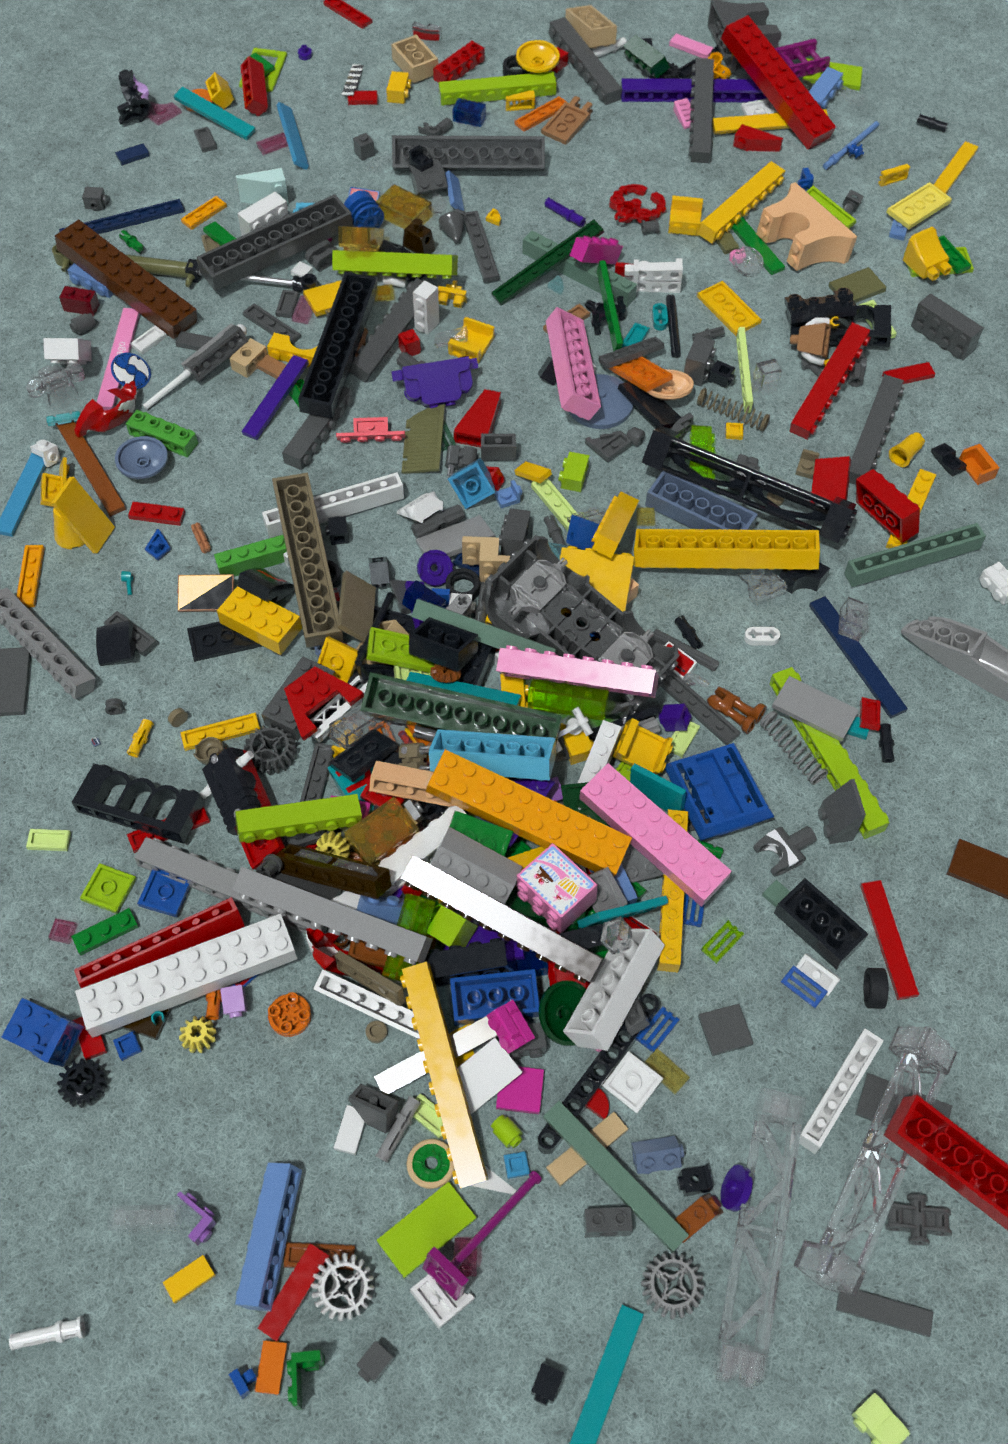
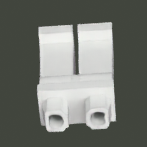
[624,258,683,293]

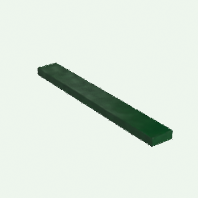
[491,219,604,306]

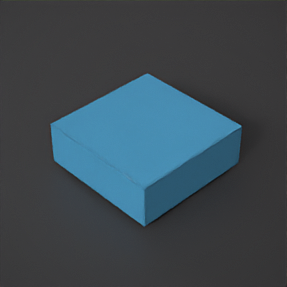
[503,1151,530,1179]

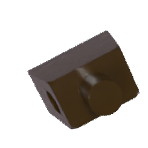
[402,219,435,254]

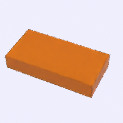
[255,1340,288,1395]

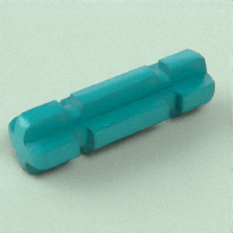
[46,411,80,426]

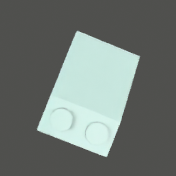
[236,168,289,205]

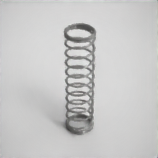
[760,711,828,785]

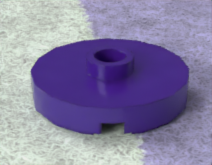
[416,550,453,586]
[720,1164,753,1212]

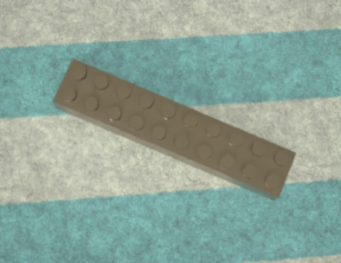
[272,473,343,648]

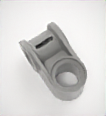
[446,594,471,616]

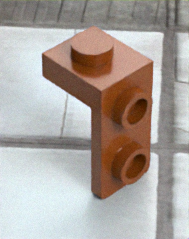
[674,1193,724,1243]

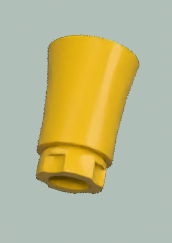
[889,432,925,467]

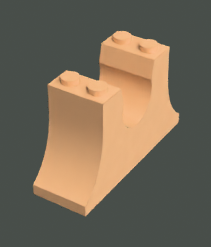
[756,182,857,271]

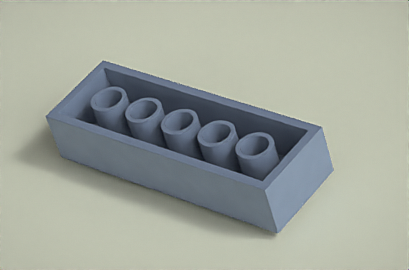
[645,471,758,530]

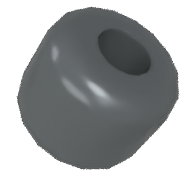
[626,427,645,446]

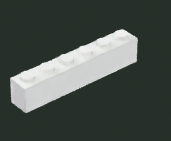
[314,970,420,1039]
[796,1029,884,1154]

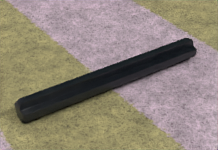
[666,294,681,358]

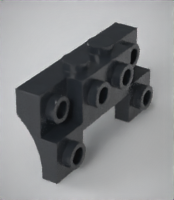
[784,287,857,324]

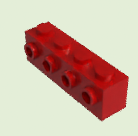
[433,41,485,83]
[240,56,268,116]

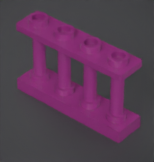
[775,38,830,78]

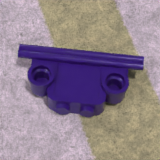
[391,356,478,408]

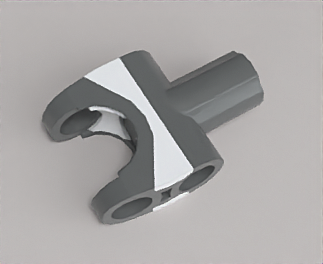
[753,826,817,877]

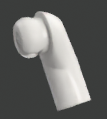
[382,276,406,288]

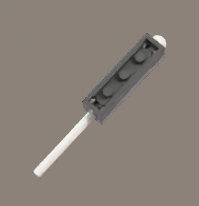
[143,324,248,410]

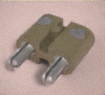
[399,743,433,772]

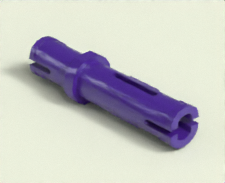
[544,197,586,227]

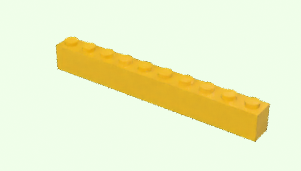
[400,961,489,1188]

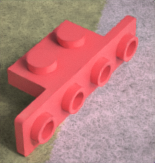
[336,417,405,443]

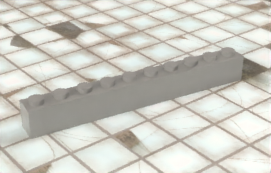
[134,837,328,934]
[232,867,433,965]

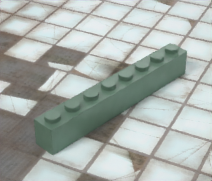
[522,231,637,307]
[844,523,986,587]

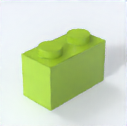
[558,451,590,492]

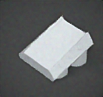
[397,491,443,523]

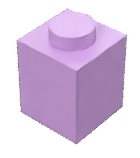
[220,985,247,1018]

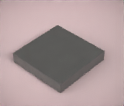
[698,1004,753,1056]

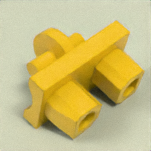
[438,280,468,308]

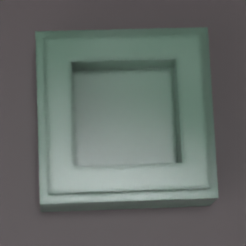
[762,880,790,907]

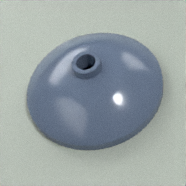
[115,436,168,479]

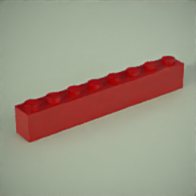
[789,322,871,440]
[74,897,245,989]

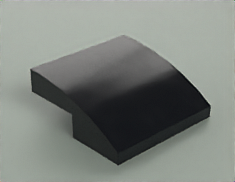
[96,620,135,666]

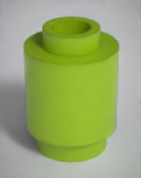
[491,1114,523,1148]

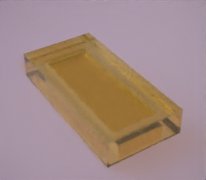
[644,1049,690,1095]

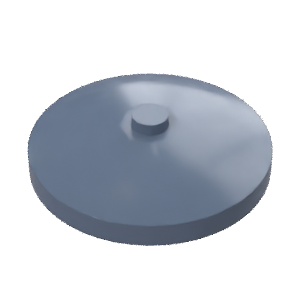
[569,374,633,429]

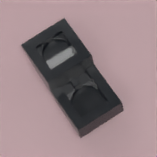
[931,443,967,476]

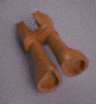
[707,686,767,734]

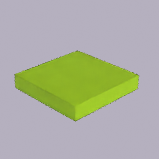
[80,863,136,914]

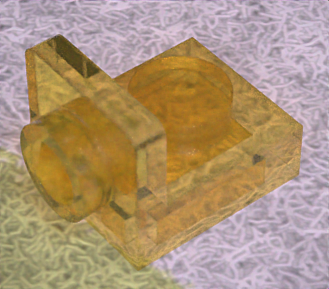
[375,285,394,302]

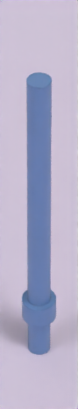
[823,121,879,169]

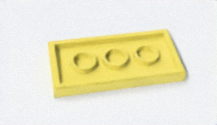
[886,182,952,230]

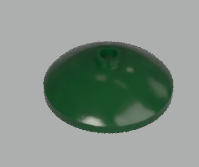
[539,981,586,1046]

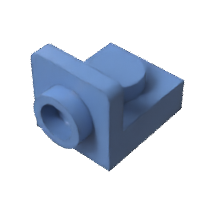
[494,480,522,509]

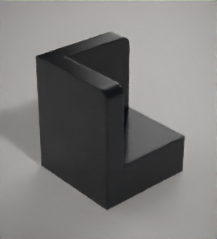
[538,356,557,385]

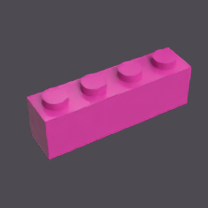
[570,235,623,264]

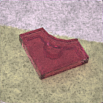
[146,101,182,126]

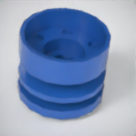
[344,190,384,235]

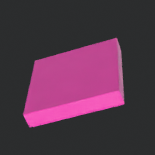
[496,1067,544,1114]

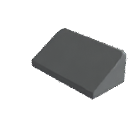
[389,580,411,614]

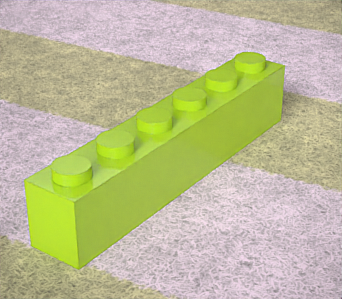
[235,794,362,843]

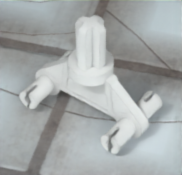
[556,707,593,753]

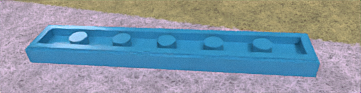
[276,102,309,170]
[0,453,46,537]

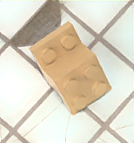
[462,536,510,582]

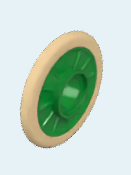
[407,1139,455,1189]

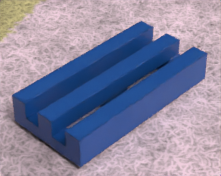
[683,893,704,927]
[781,965,828,1009]
[637,1006,680,1054]

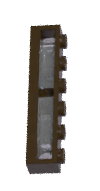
[276,843,392,899]

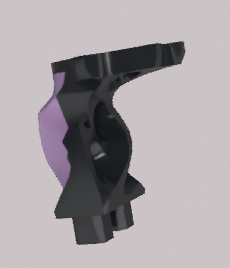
[117,69,152,125]

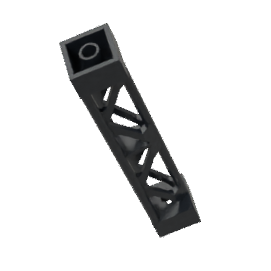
[641,426,858,543]

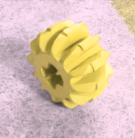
[316,830,351,858]
[179,1016,217,1053]

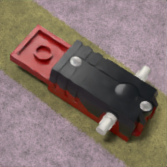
[200,747,285,870]

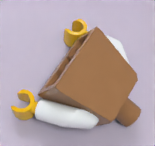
[790,316,839,367]

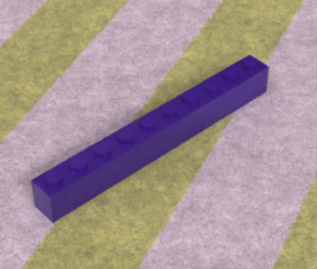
[621,78,767,103]

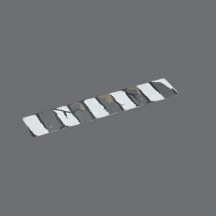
[341,64,364,95]

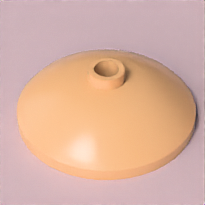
[647,369,694,401]

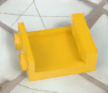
[448,317,494,364]
[612,718,673,775]

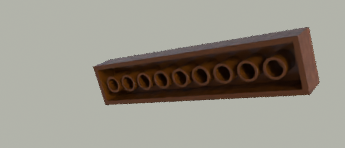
[55,219,197,340]

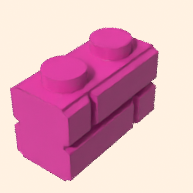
[486,1000,535,1054]

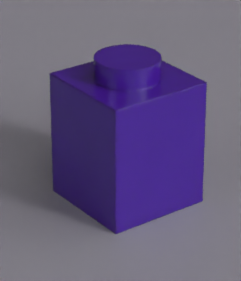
[659,703,692,732]

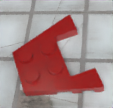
[284,666,364,741]

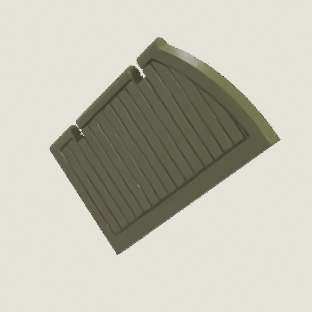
[401,405,445,474]

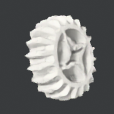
[311,1253,375,1321]

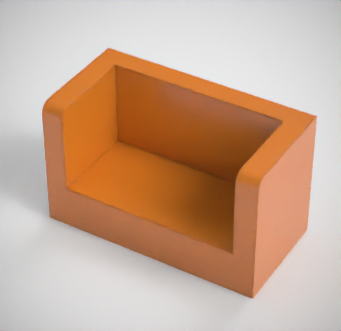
[959,443,1000,485]

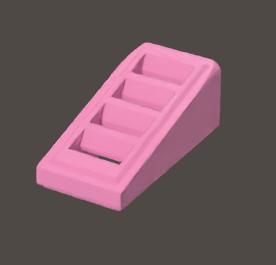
[673,98,693,129]

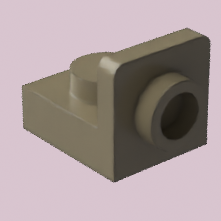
[795,449,820,479]

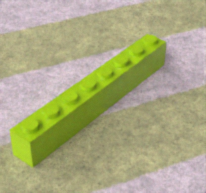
[439,72,557,106]
[332,250,458,279]

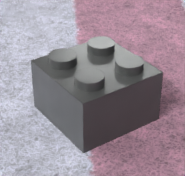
[684,335,717,387]

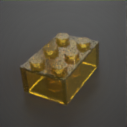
[376,184,432,229]
[344,797,419,865]

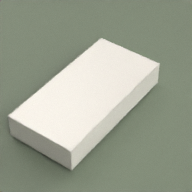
[130,326,167,355]
[334,1105,365,1155]

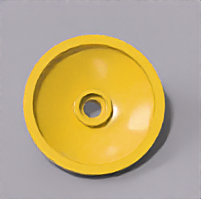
[516,40,560,73]

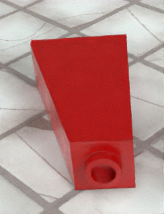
[453,389,501,448]

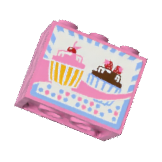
[517,843,597,933]

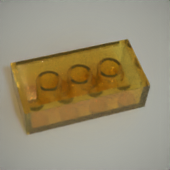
[339,226,384,251]

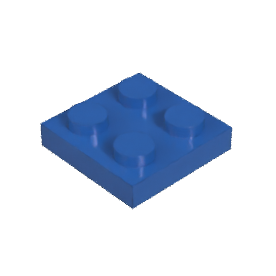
[137,869,190,918]

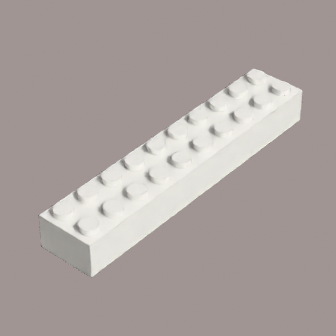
[75,914,297,1038]

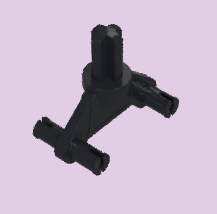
[585,296,626,335]

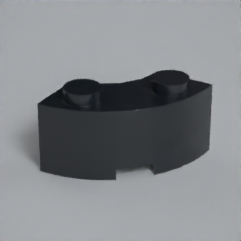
[776,563,830,594]

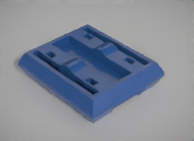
[664,743,774,841]

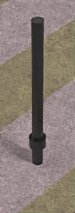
[355,592,394,666]

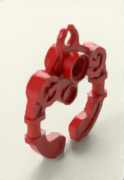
[609,184,666,223]

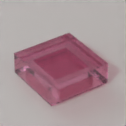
[48,918,77,944]

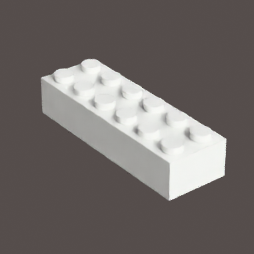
[563,928,665,1051]

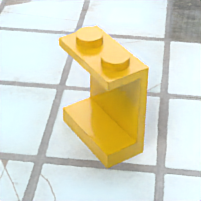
[668,195,703,236]

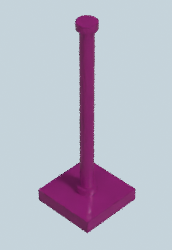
[423,1171,542,1301]

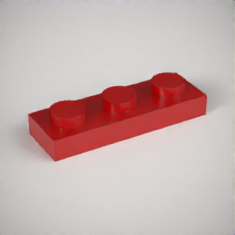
[128,501,185,526]

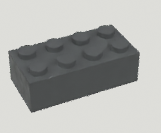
[911,293,984,361]
[261,656,336,741]

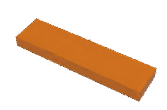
[515,96,568,132]

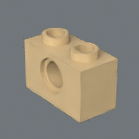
[230,338,267,378]

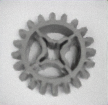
[641,1252,704,1319]

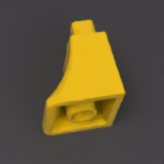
[903,226,952,281]

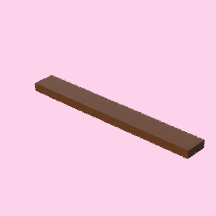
[56,420,126,517]

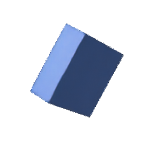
[113,1031,142,1061]

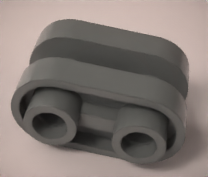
[305,240,339,271]

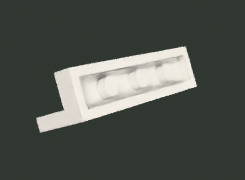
[310,675,367,743]

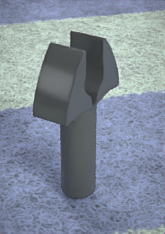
[801,357,822,377]

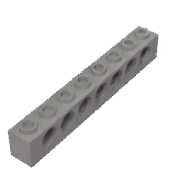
[0,588,96,699]

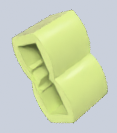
[851,1393,910,1444]

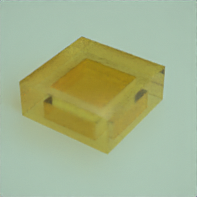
[636,508,655,526]

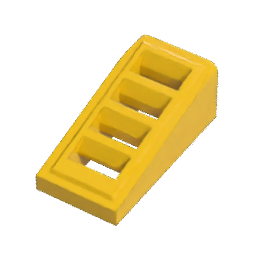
[505,90,535,111]

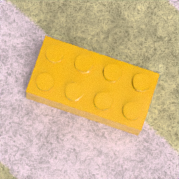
[217,586,302,655]

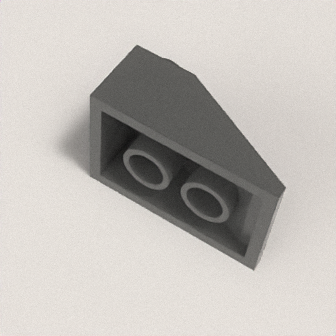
[818,779,866,844]

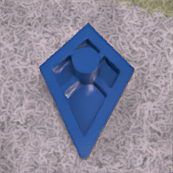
[145,529,171,560]

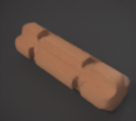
[191,522,211,553]

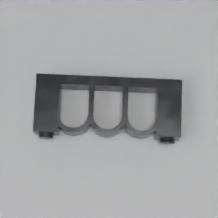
[790,305,891,347]
[72,763,204,844]

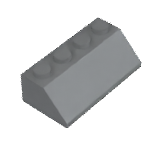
[429,827,522,904]

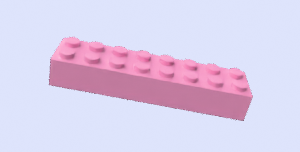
[546,307,601,420]
[496,645,659,698]
[579,763,732,907]

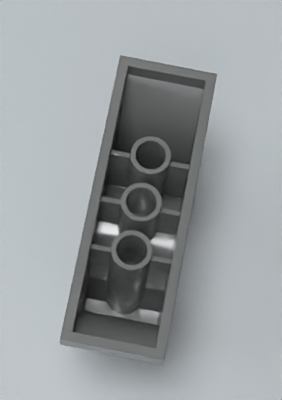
[707,0,781,72]

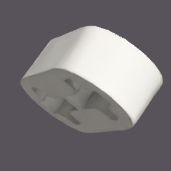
[744,627,780,645]

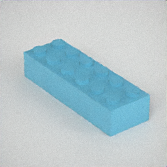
[429,729,556,781]

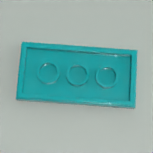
[577,896,669,928]

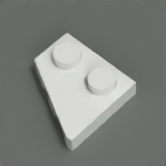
[410,1274,475,1329]

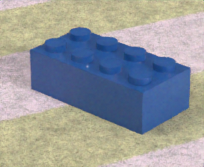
[450,969,539,1026]

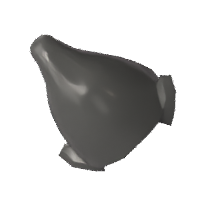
[439,209,465,243]

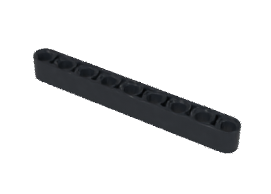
[537,993,659,1154]

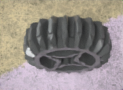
[244,724,297,775]

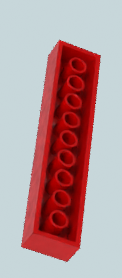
[720,15,836,150]

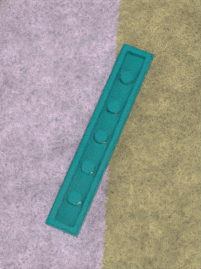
[173,86,256,140]
[406,671,521,706]
[569,1304,644,1444]

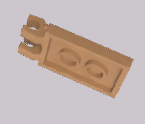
[541,96,593,145]

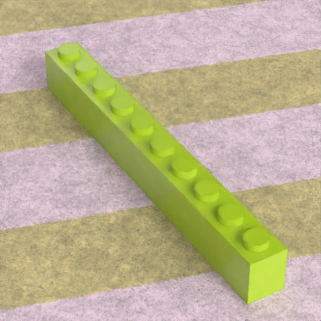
[769,667,889,839]

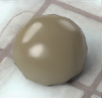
[193,737,224,765]

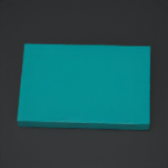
[630,763,686,812]

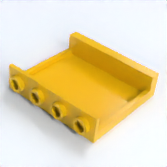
[560,546,636,617]

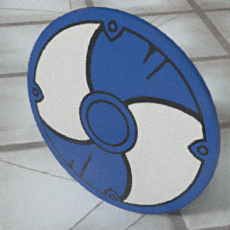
[111,353,151,389]

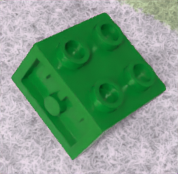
[287,1350,325,1410]

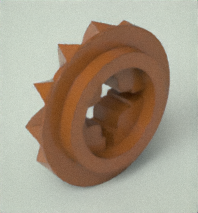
[430,664,461,683]

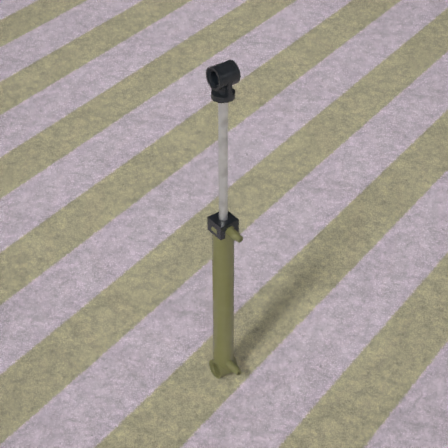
[52,245,318,292]

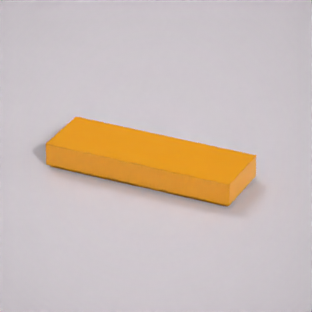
[181,196,227,230]

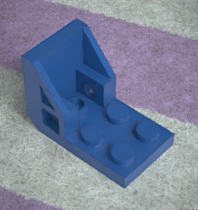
[1,998,84,1067]

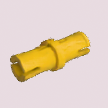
[126,719,154,758]

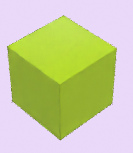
[426,905,478,947]

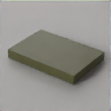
[828,267,887,303]

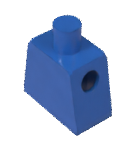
[566,514,599,550]

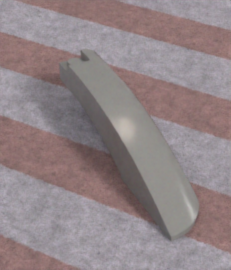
[901,617,1008,701]

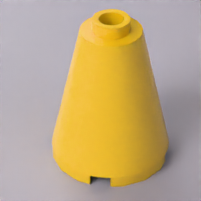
[53,508,85,549]

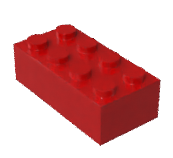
[856,469,920,543]

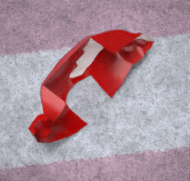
[74,381,137,438]
[305,928,395,978]

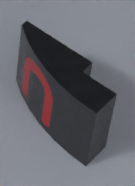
[237,568,295,602]

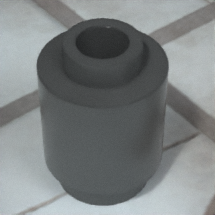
[69,313,96,335]

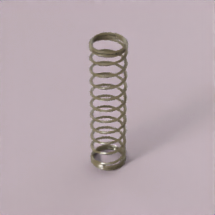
[697,388,770,431]

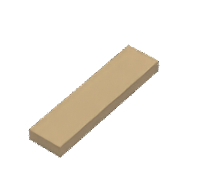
[546,1112,628,1187]

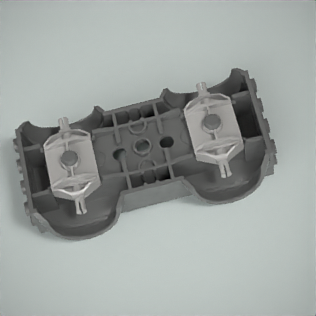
[482,535,680,718]

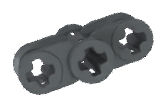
[885,1194,952,1246]

